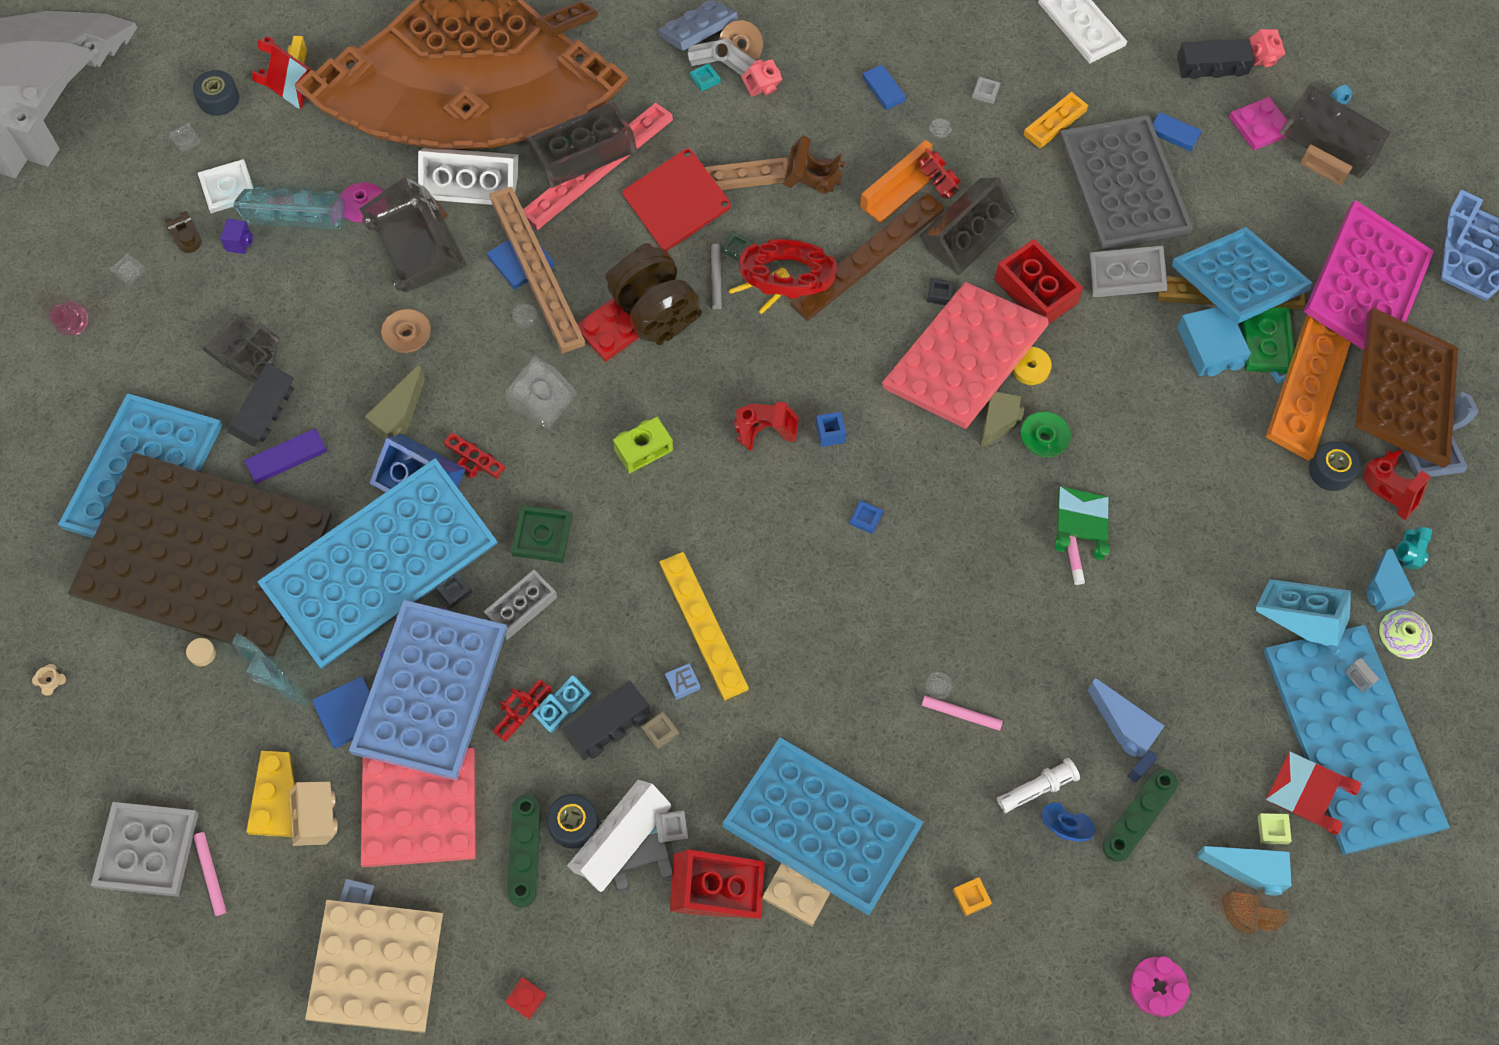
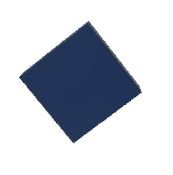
[1127,750,1157,783]

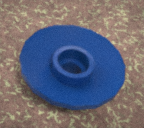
[1041,803,1095,842]

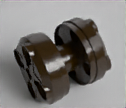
[605,243,702,345]

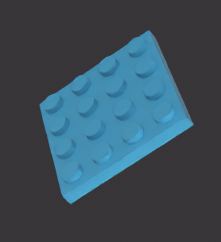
[1172,227,1313,324]

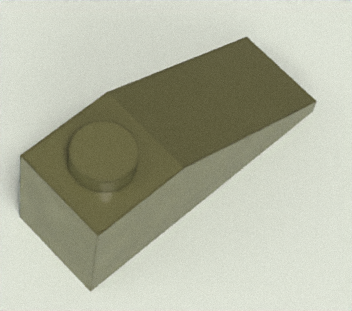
[365,365,425,440]

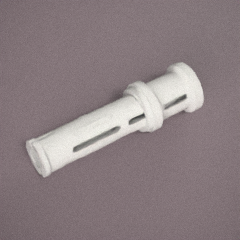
[997,758,1080,814]

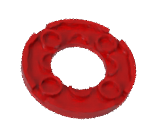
[739,239,837,299]

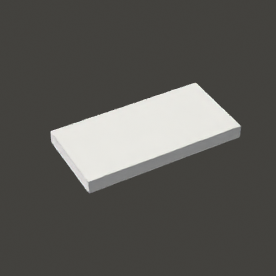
[1038,0,1127,64]

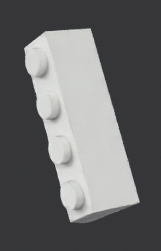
[418,148,518,205]

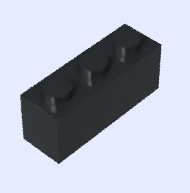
[1177,39,1254,79]
[227,363,295,447]
[563,680,650,760]

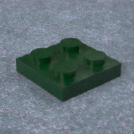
[511,505,573,563]

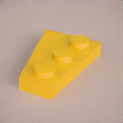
[246,751,296,837]

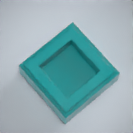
[689,63,721,92]

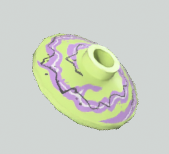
[1379,609,1432,659]

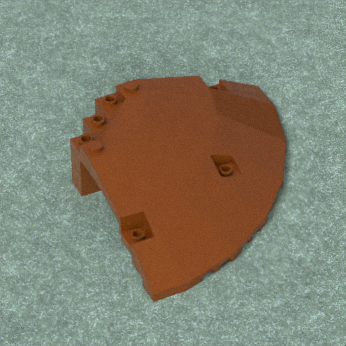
[295,0,629,149]

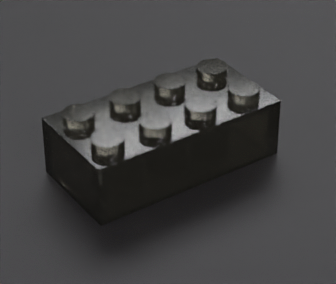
[1279,85,1390,179]
[528,102,637,188]

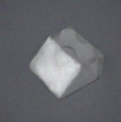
[505,356,578,431]

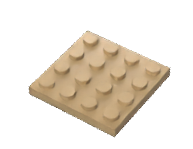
[305,900,443,1033]

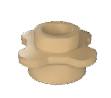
[32,664,66,696]

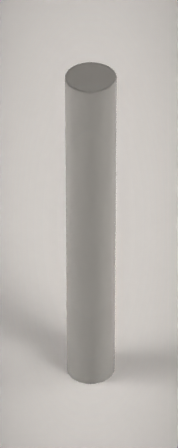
[711,244,722,309]

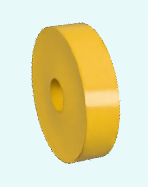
[1012,347,1052,385]

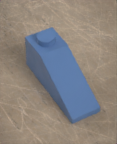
[1088,678,1164,758]

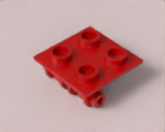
[918,148,961,199]

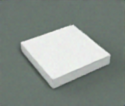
[198,159,257,213]

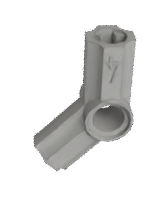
[688,38,756,76]

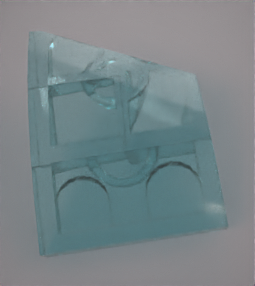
[232,634,309,707]

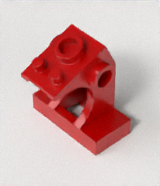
[734,402,799,451]
[1363,450,1430,520]

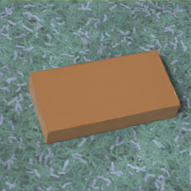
[1300,145,1352,185]

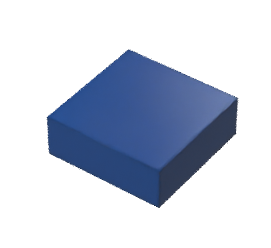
[849,500,884,534]

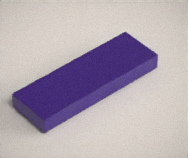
[245,428,327,484]

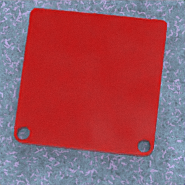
[622,148,731,250]

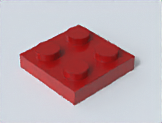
[577,299,639,362]

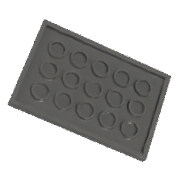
[1059,115,1194,250]

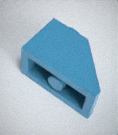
[1366,549,1415,612]

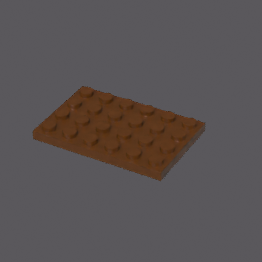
[1356,307,1458,468]

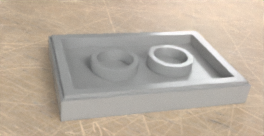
[1090,246,1167,297]

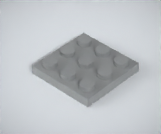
[91,802,199,897]

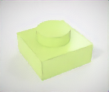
[1258,813,1292,844]

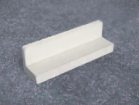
[567,780,671,892]

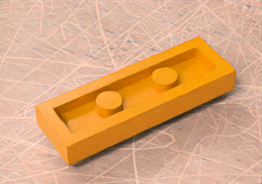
[1023,92,1089,149]

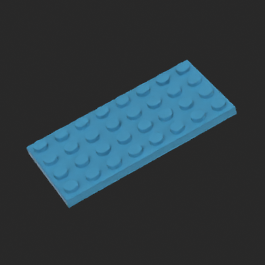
[258,458,498,669]
[1264,625,1450,855]

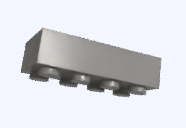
[484,570,557,640]

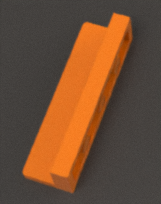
[860,140,944,223]

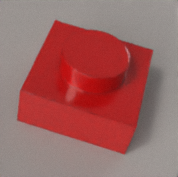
[505,977,547,1020]

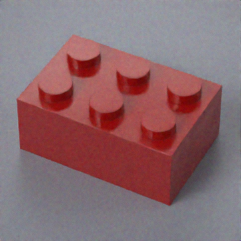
[994,239,1083,324]

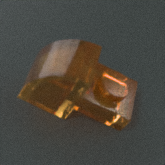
[1223,892,1288,935]

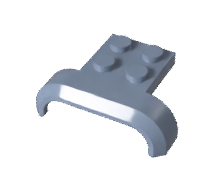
[1402,392,1479,477]

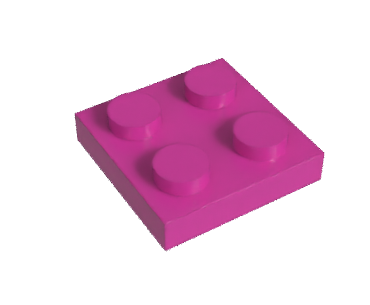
[1229,97,1294,151]

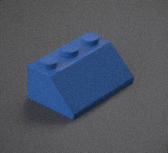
[370,434,465,492]

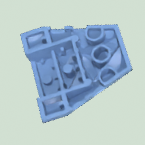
[1440,190,1499,301]

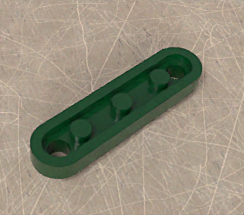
[1103,769,1178,862]
[507,794,541,908]

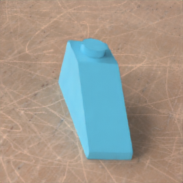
[1198,846,1292,896]

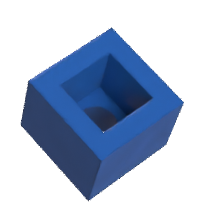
[815,412,847,447]

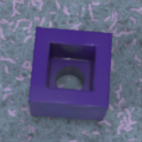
[220,219,253,254]

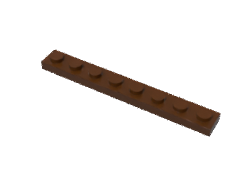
[791,193,944,321]

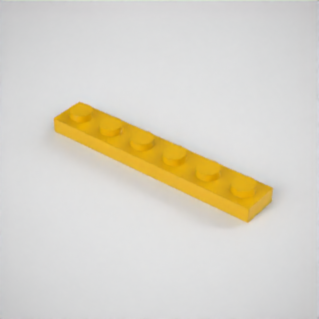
[660,552,749,701]

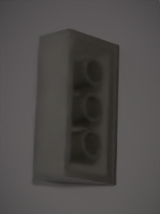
[919,177,1019,275]

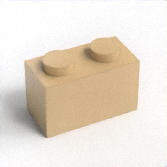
[289,782,337,846]

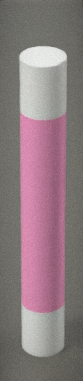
[1067,536,1085,585]

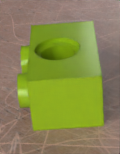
[613,417,673,474]

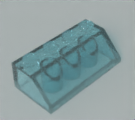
[233,187,345,230]

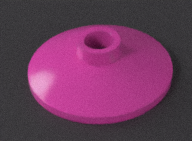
[338,182,386,222]

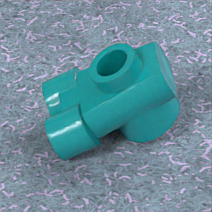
[1395,527,1432,570]

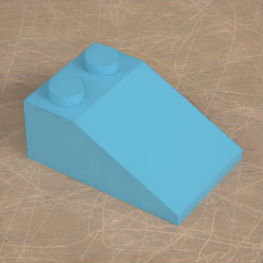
[1256,579,1351,646]

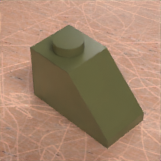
[981,392,1024,446]

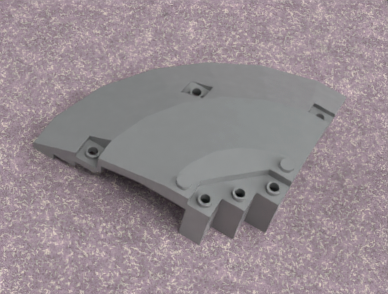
[0,11,137,178]

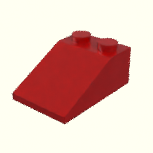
[670,849,765,919]

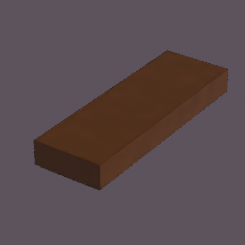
[535,0,598,37]

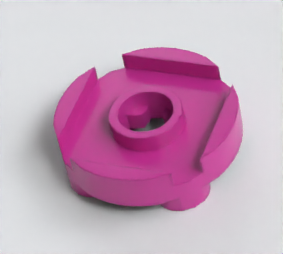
[1129,956,1190,1017]

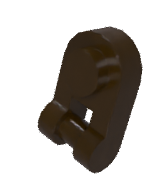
[164,211,202,253]

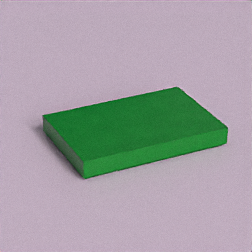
[1240,307,1295,374]

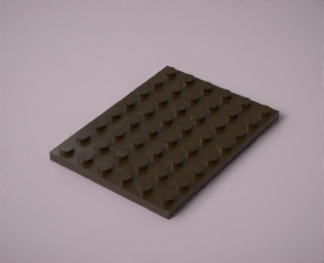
[68,452,332,657]

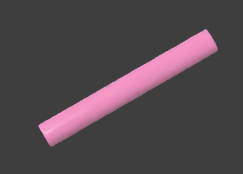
[922,695,1003,731]
[193,832,227,916]

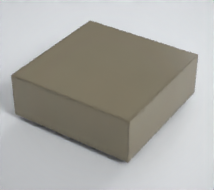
[641,711,679,750]

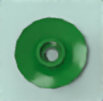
[1020,412,1071,457]

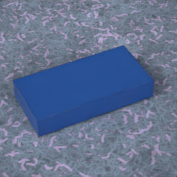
[862,65,906,110]
[1153,112,1202,151]

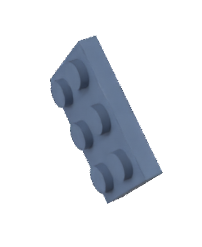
[658,0,738,51]

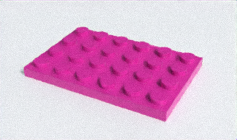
[1304,200,1434,350]

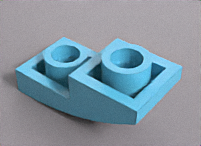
[532,675,594,733]

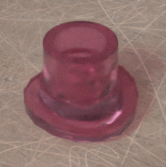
[49,301,88,336]

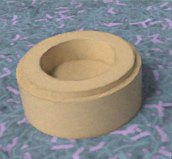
[186,638,216,666]

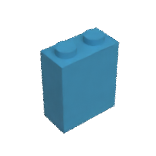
[1177,307,1251,376]

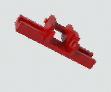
[443,432,506,479]
[493,679,552,742]

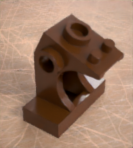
[783,135,845,193]

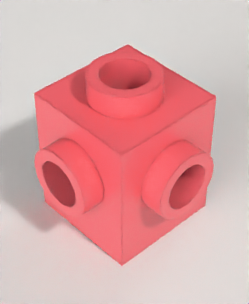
[1249,29,1285,67]
[741,59,782,97]

